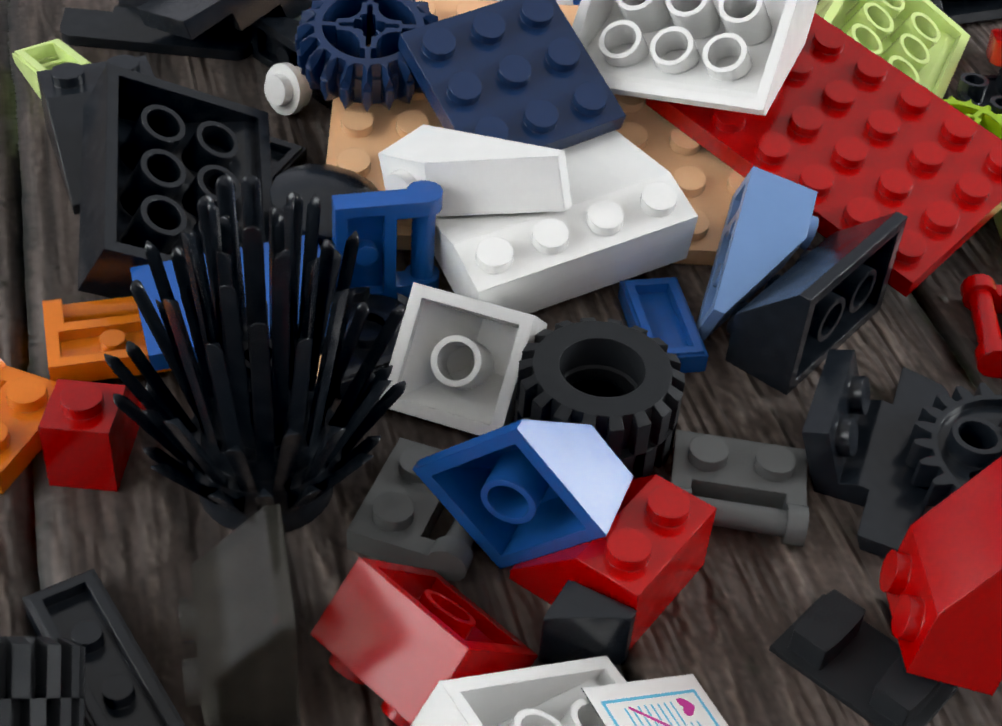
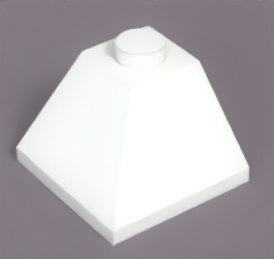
[379,282,548,436]

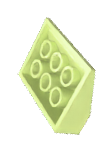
[815,0,970,99]

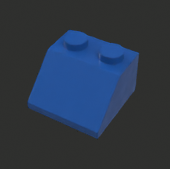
[412,419,633,569]

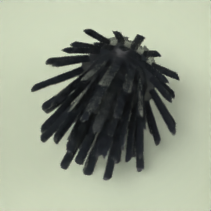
[104,175,406,535]

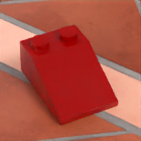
[879,456,1002,696]

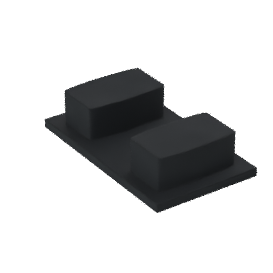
[769,589,959,726]

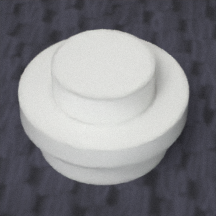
[264,62,312,116]

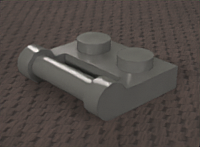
[669,429,809,547]
[347,437,474,582]

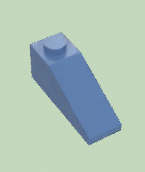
[696,166,819,341]

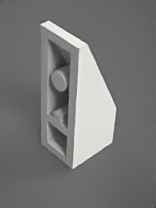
[378,124,572,217]

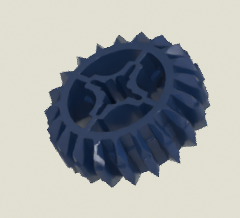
[295,0,438,112]

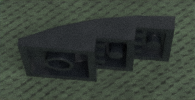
[136,0,313,40]

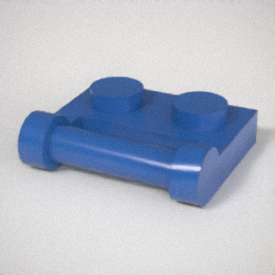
[332,180,443,299]

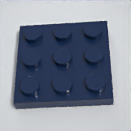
[398,0,626,150]

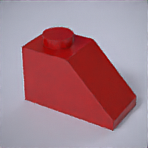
[38,379,146,492]

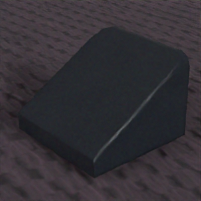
[538,580,637,665]

